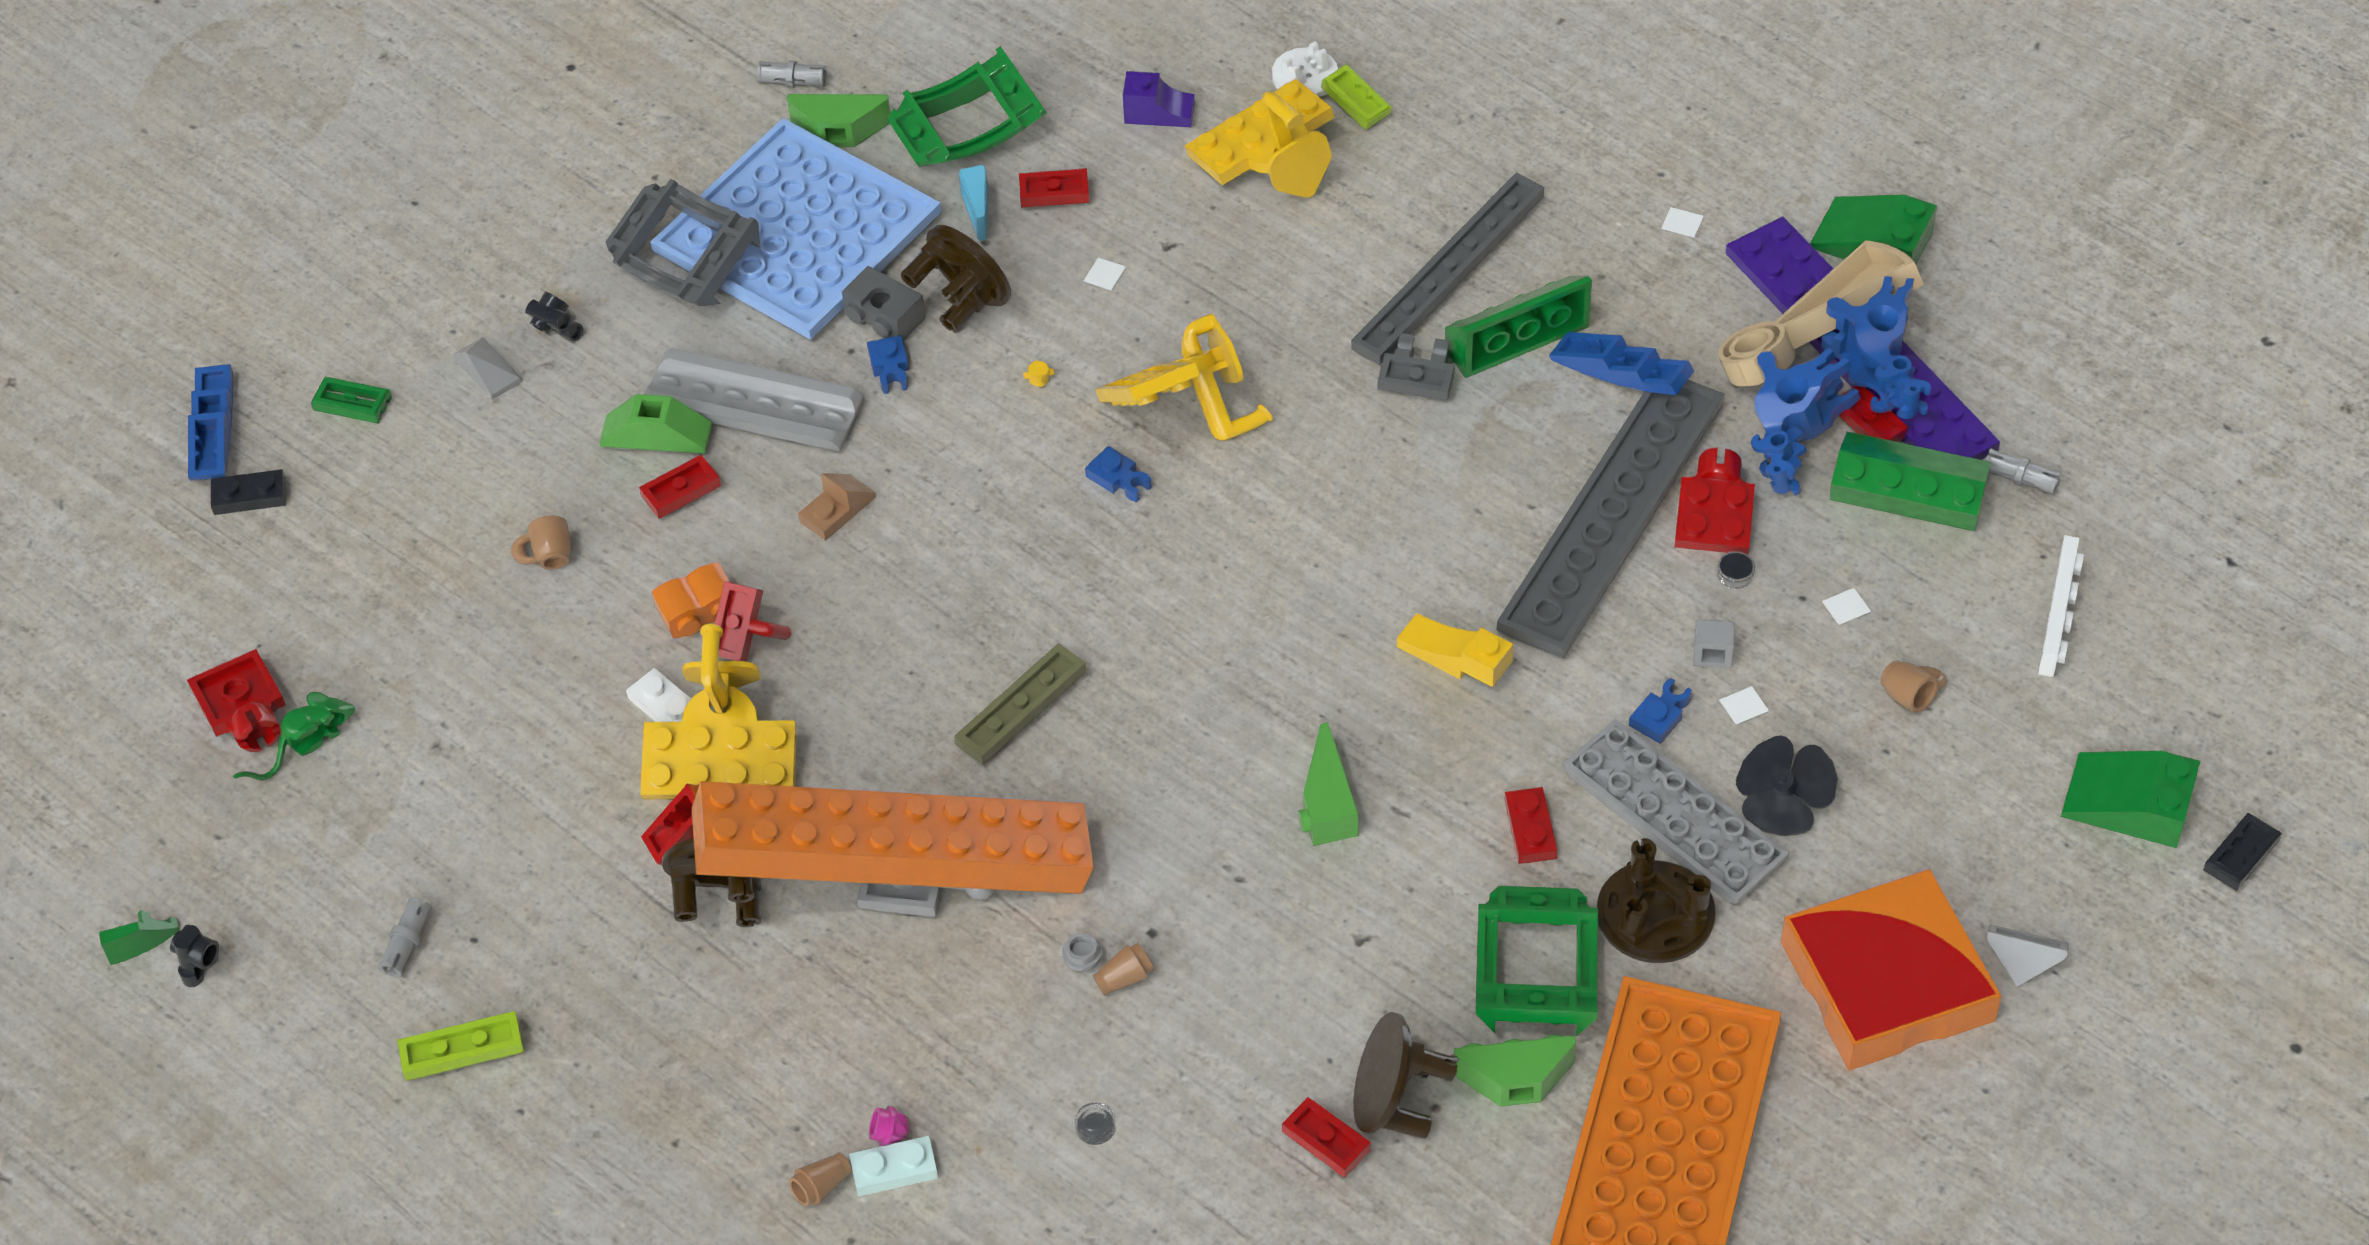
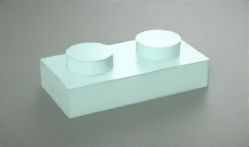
[849,1136,938,1197]

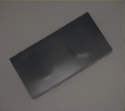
[211,469,286,515]

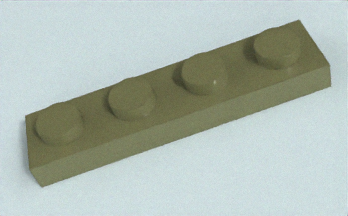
[954,643,1087,765]

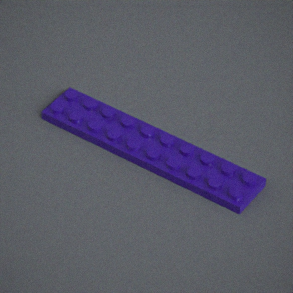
[1725,216,2000,460]

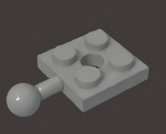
[857,883,995,917]

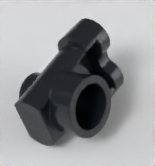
[525,291,583,341]
[170,925,219,987]

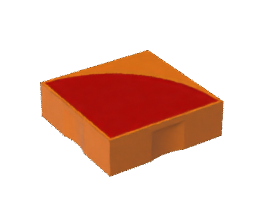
[1781,869,2002,1071]

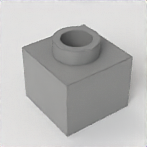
[1693,619,1735,668]

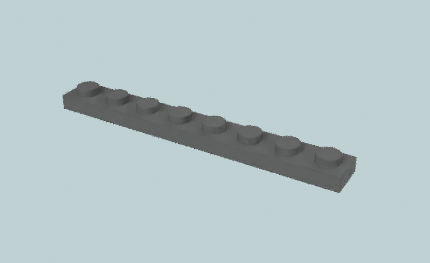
[1351,172,1545,365]

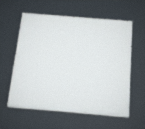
[1661,207,1704,238]
[1083,257,1126,291]
[1822,588,1871,625]
[1719,686,1769,725]

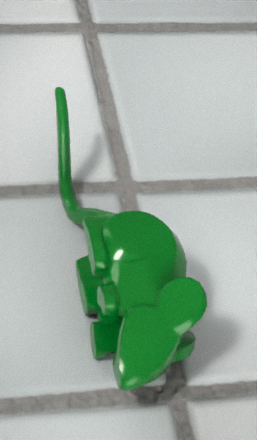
[233,692,355,781]

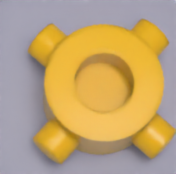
[1023,360,1054,387]

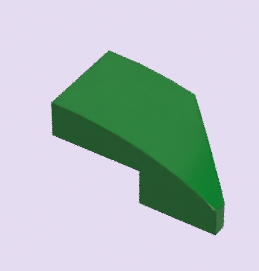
[99,910,179,965]

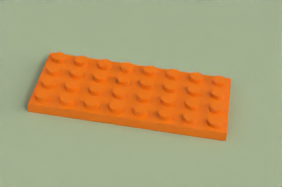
[1551,976,1782,1245]

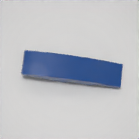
[1549,332,1694,395]
[188,364,233,481]

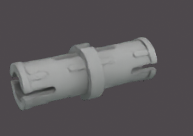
[757,60,827,88]
[1985,448,2061,494]
[378,897,432,977]

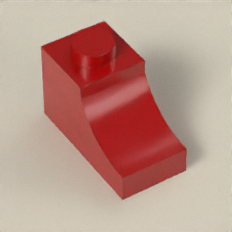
[641,783,699,865]

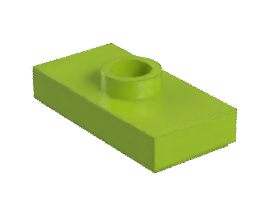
[1320,64,1392,130]

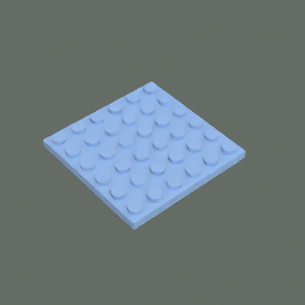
[650,118,942,340]

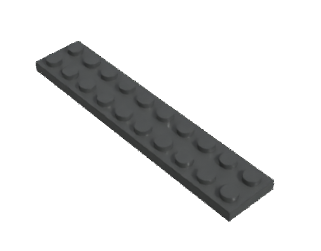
[1496,380,1725,659]

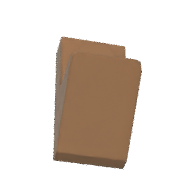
[798,473,876,541]

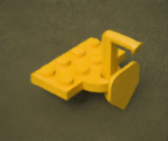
[1185,79,1335,198]
[1095,313,1273,441]
[640,624,797,799]

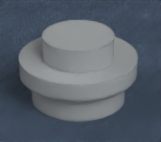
[1062,933,1102,971]

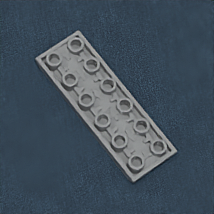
[644,348,864,452]
[1563,718,1790,904]

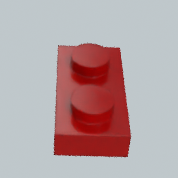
[1019,168,1089,208]
[1838,386,1908,442]
[639,454,721,519]
[1504,787,1557,864]
[1282,1097,1371,1178]

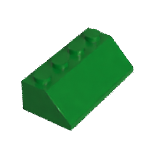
[1445,276,1592,379]
[1830,431,1991,532]

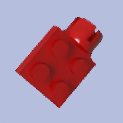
[1674,447,1755,555]
[187,649,286,752]

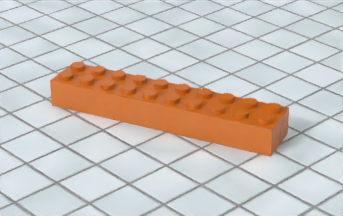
[692,781,1094,894]

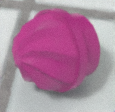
[869,1106,909,1146]

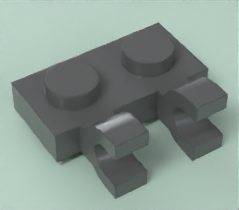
[1377,333,1455,401]

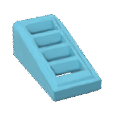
[959,165,988,241]

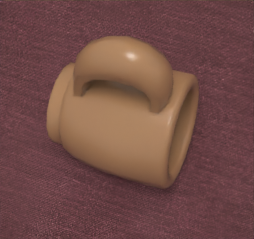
[511,515,571,570]
[1880,660,1947,713]

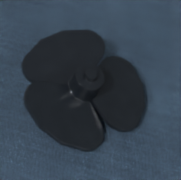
[1736,735,1838,836]

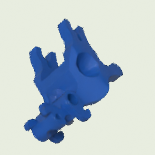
[1822,276,1931,419]
[1751,348,1860,496]

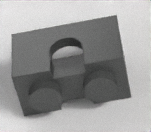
[842,266,926,341]

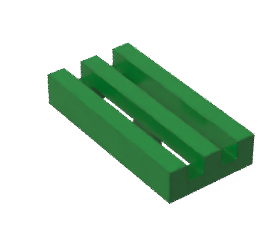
[311,376,392,424]

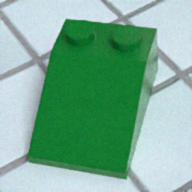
[1810,194,1937,264]
[2061,750,2200,848]

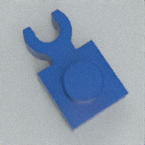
[867,335,909,394]
[1085,446,1152,502]
[1629,678,1692,744]

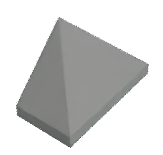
[453,337,522,400]
[1986,924,2069,987]

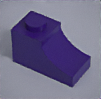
[1122,71,1195,128]

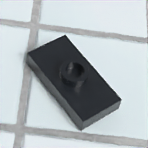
[2203,812,2282,891]

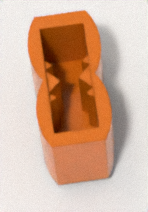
[651,562,730,638]

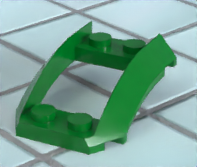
[887,46,1047,167]
[1475,886,1598,1036]

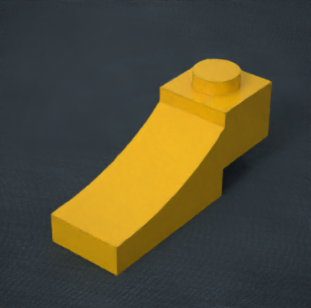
[1397,613,1513,687]

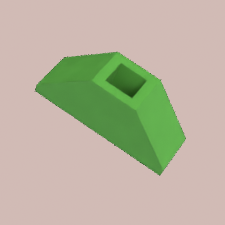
[787,94,891,147]
[599,394,712,454]
[1454,1035,1576,1107]

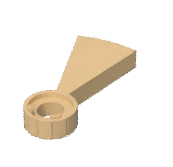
[1718,240,1924,386]

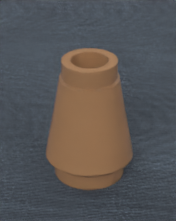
[1092,943,1154,996]
[789,1152,852,1207]

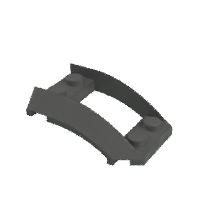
[605,179,760,306]

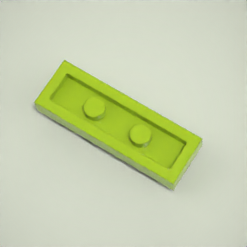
[397,1011,524,1081]

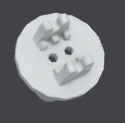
[1272,41,1338,97]

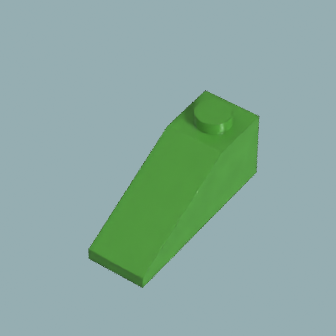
[1298,722,1358,846]

